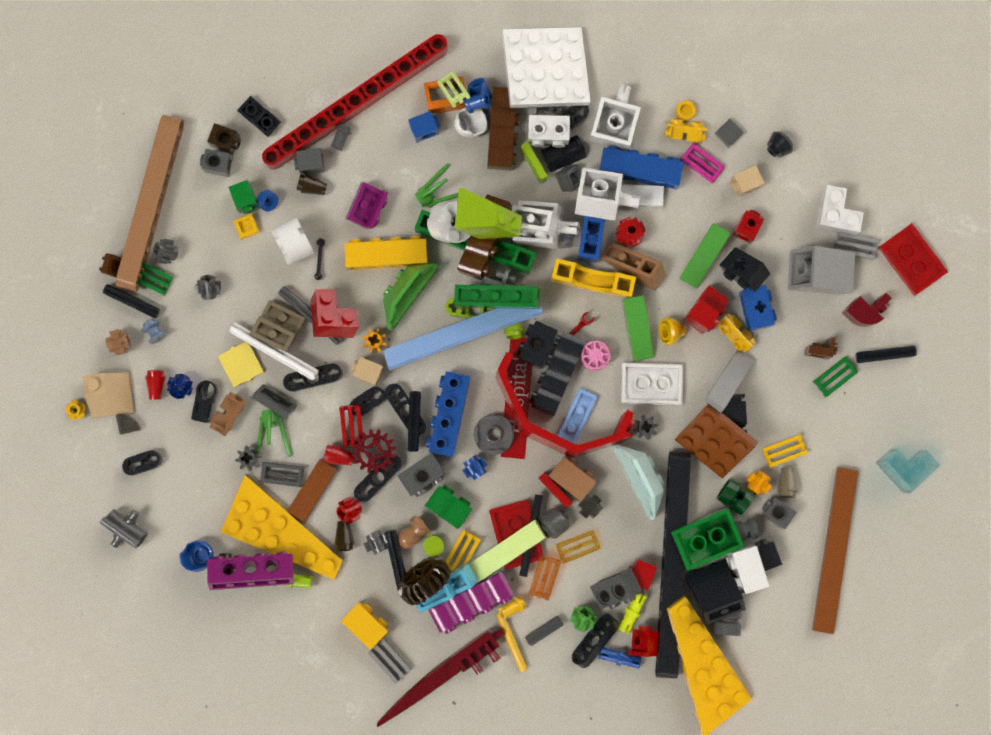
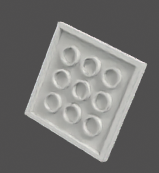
[502,27,591,108]

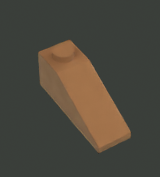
[600,242,666,291]

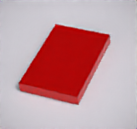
[878,223,948,296]
[489,500,544,570]

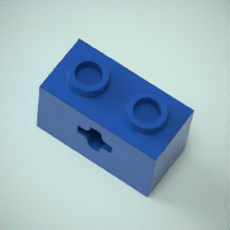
[577,216,605,263]
[739,285,777,332]

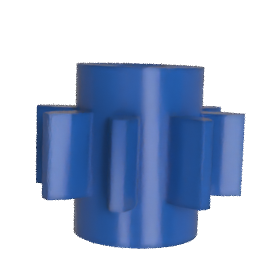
[462,455,487,480]

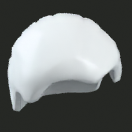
[453,108,488,138]

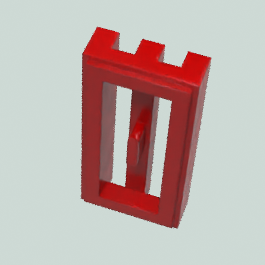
[339,405,364,447]
[538,472,573,507]

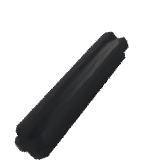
[103,284,160,318]
[855,345,917,363]
[407,391,421,452]
[385,529,406,588]

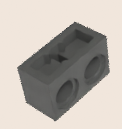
[590,568,642,609]

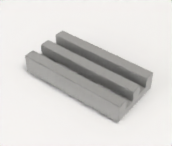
[834,232,878,260]
[368,638,411,684]

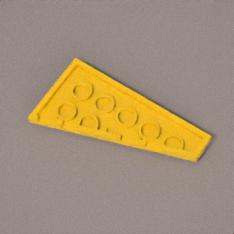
[221,475,343,580]
[667,596,752,735]

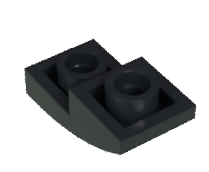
[237,95,281,137]

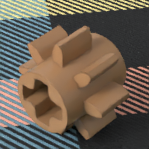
[105,329,131,355]

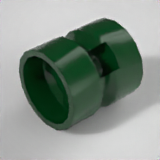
[716,477,756,515]

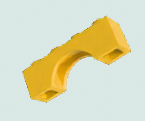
[551,258,636,299]

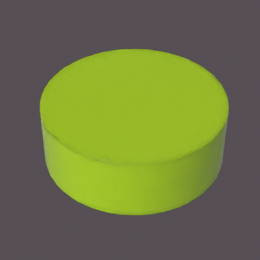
[423,536,444,557]

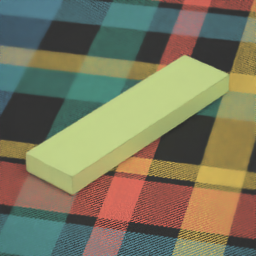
[469,520,547,583]

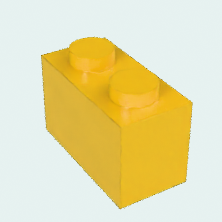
[341,601,389,650]

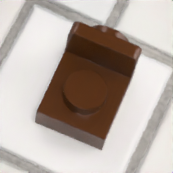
[804,337,838,359]

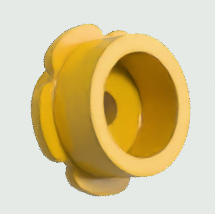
[65,400,86,420]

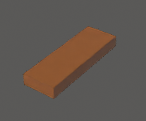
[287,459,338,522]

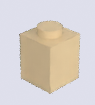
[730,165,764,197]
[351,357,384,386]

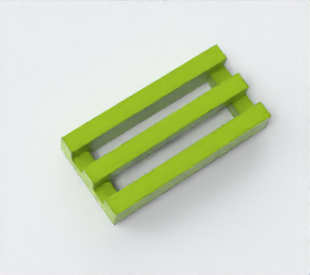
[521,141,548,184]

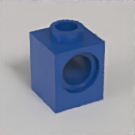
[408,111,441,143]

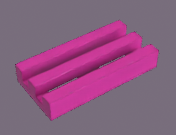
[680,143,725,183]

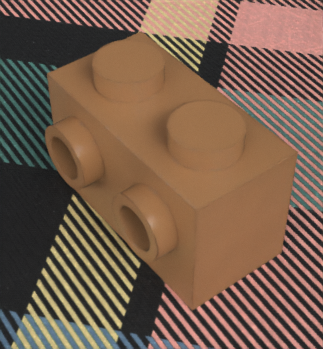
[548,456,596,502]

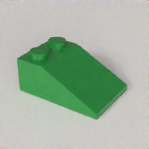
[671,507,744,571]

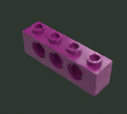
[207,552,294,590]

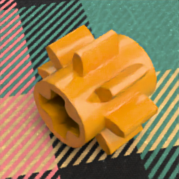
[362,329,387,354]
[745,470,772,496]

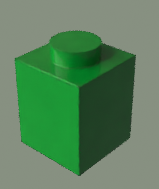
[228,180,258,214]

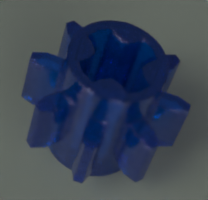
[167,374,193,399]

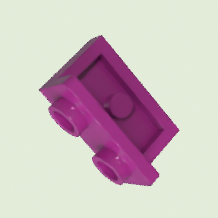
[345,182,388,229]

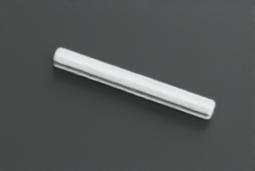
[229,322,318,380]

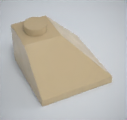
[82,372,134,418]

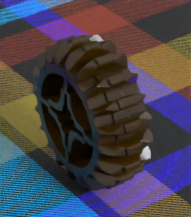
[397,556,451,606]

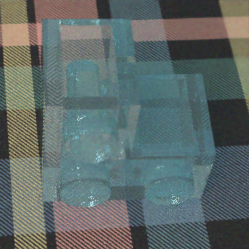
[876,448,940,493]

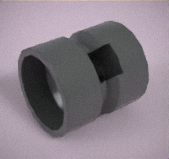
[714,611,742,636]

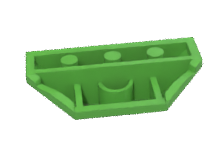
[383,262,440,332]

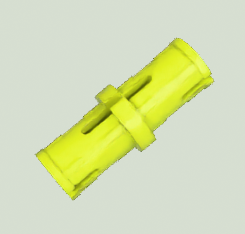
[618,593,647,634]

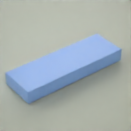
[557,388,598,444]

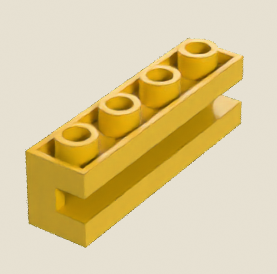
[344,236,428,270]

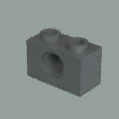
[397,453,446,497]

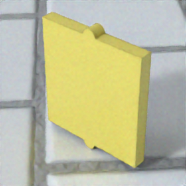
[218,342,264,388]

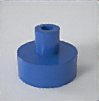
[257,190,279,212]

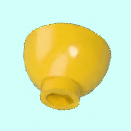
[658,317,686,346]

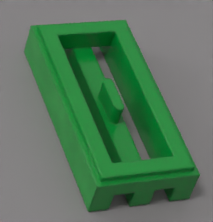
[137,262,174,296]
[812,356,858,398]

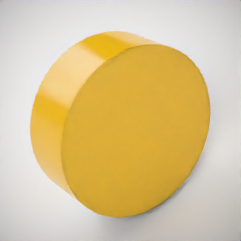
[675,101,696,122]

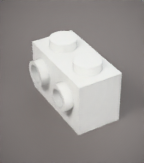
[528,115,570,148]
[512,205,559,239]

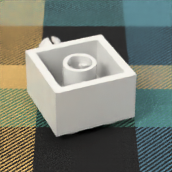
[589,84,641,151]
[575,168,640,221]
[513,200,580,249]

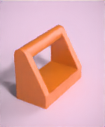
[424,76,466,114]

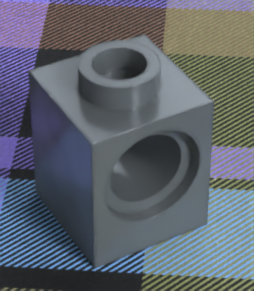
[294,148,325,175]
[200,149,233,177]
[761,498,797,529]

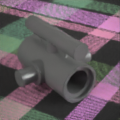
[100,509,148,549]

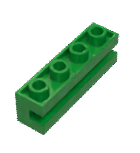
[454,285,541,309]

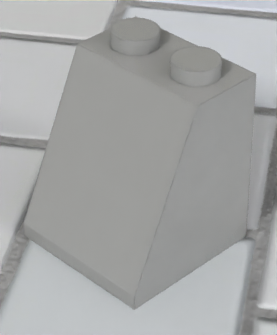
[788,245,855,295]

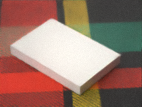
[620,363,683,405]

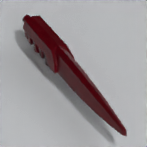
[377,628,505,727]

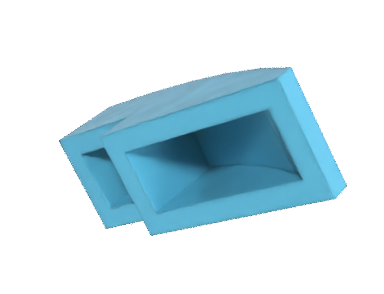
[416,563,478,613]

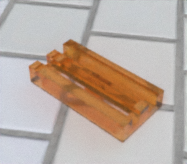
[528,555,561,601]

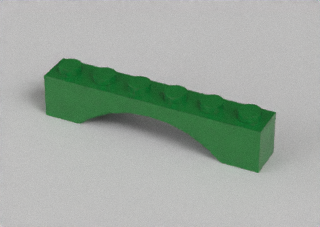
[414,210,537,275]

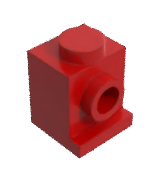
[628,625,659,657]

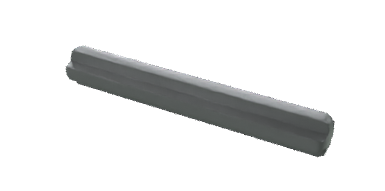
[278,286,344,345]

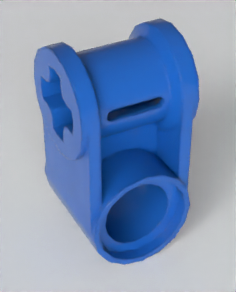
[464,78,492,114]

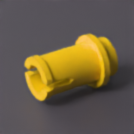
[498,597,526,620]

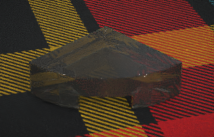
[116,414,141,435]

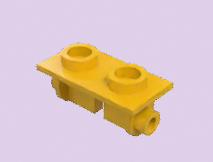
[664,118,707,143]
[717,312,756,353]

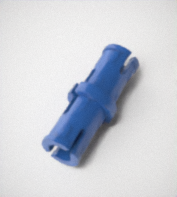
[598,647,642,669]

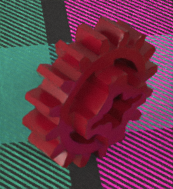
[352,429,396,474]

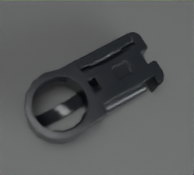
[191,380,218,423]

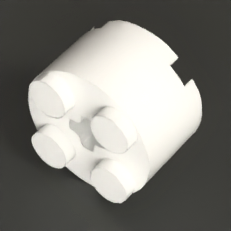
[427,201,471,243]
[271,217,315,265]

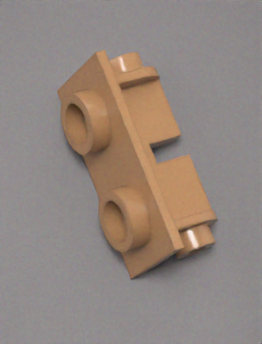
[210,392,246,436]

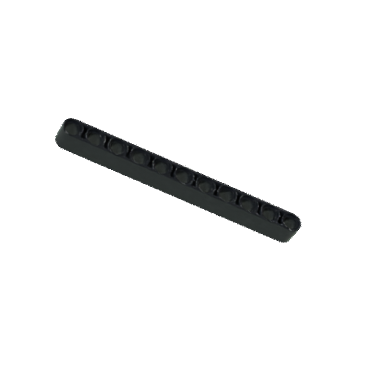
[655,451,691,679]

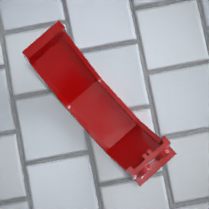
[495,352,635,458]

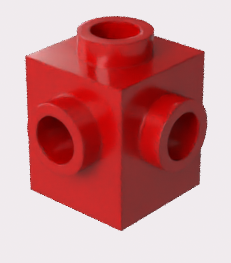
[615,217,646,248]

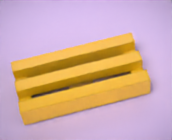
[762,434,808,468]
[445,529,481,571]

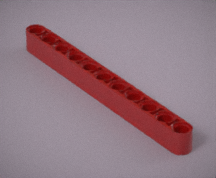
[262,34,448,170]

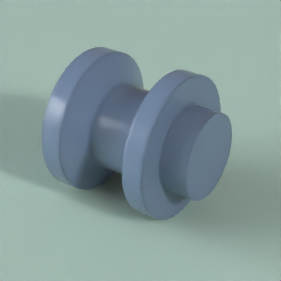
[141,318,168,344]

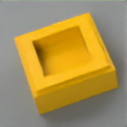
[233,213,260,240]

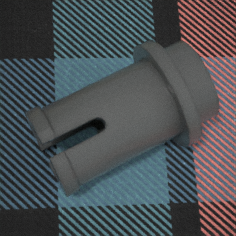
[331,124,351,151]

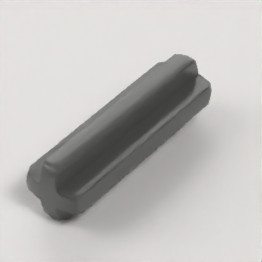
[525,616,563,646]

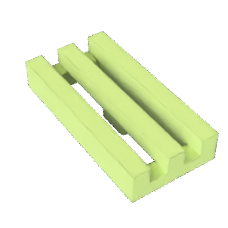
[437,71,471,108]

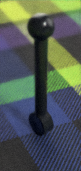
[314,238,325,280]

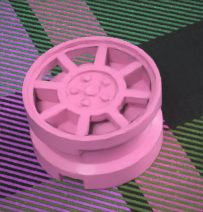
[581,341,610,371]

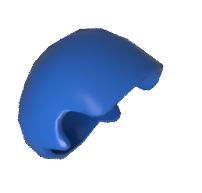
[179,540,214,572]

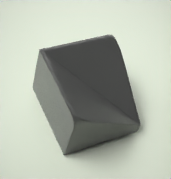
[555,164,582,192]

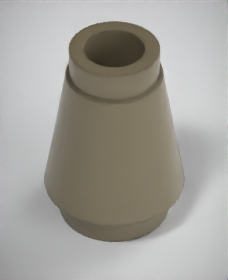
[777,467,798,498]

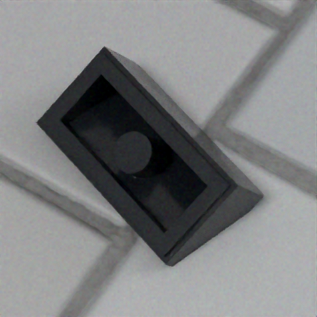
[541,135,587,172]

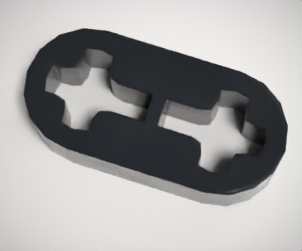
[350,386,385,416]
[122,450,162,475]

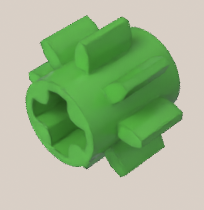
[570,606,597,632]

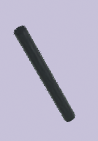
[519,494,543,577]

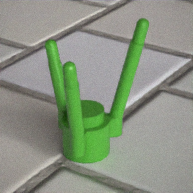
[415,163,458,208]
[256,410,292,456]

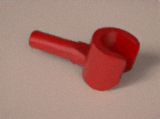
[569,312,594,336]

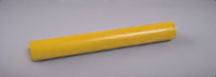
[496,613,527,672]

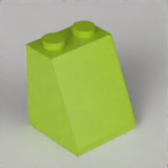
[454,188,522,239]

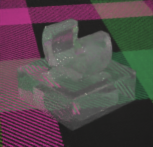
[558,233,580,248]

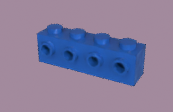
[426,371,470,457]

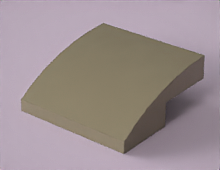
[249,300,306,353]

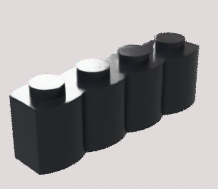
[529,331,586,417]

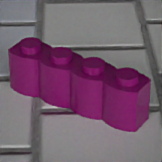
[428,571,514,634]

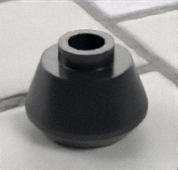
[767,131,793,157]

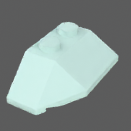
[612,444,665,520]

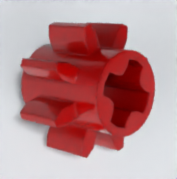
[336,497,362,524]

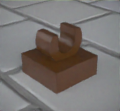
[99,253,122,278]

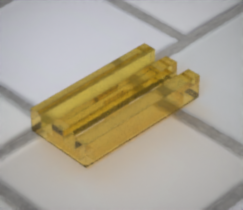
[555,530,601,564]

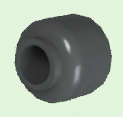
[539,508,569,539]

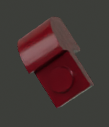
[842,293,892,327]

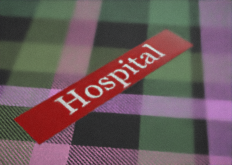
[500,337,535,459]

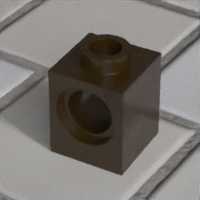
[207,123,241,154]

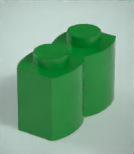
[424,484,472,529]

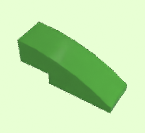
[679,223,731,289]
[622,295,654,362]

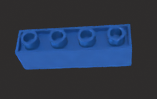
[599,146,684,190]

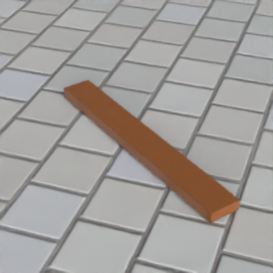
[812,467,859,634]

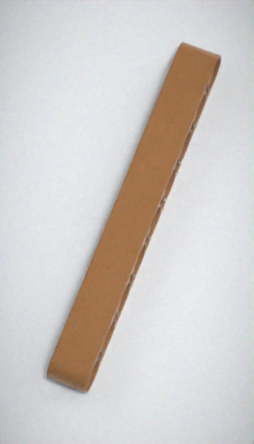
[115,115,184,292]

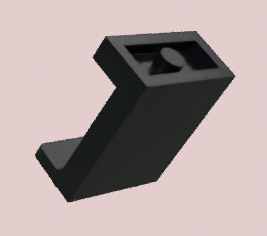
[686,560,746,625]

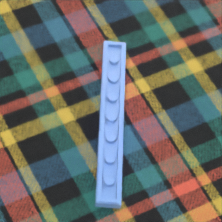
[383,306,543,370]

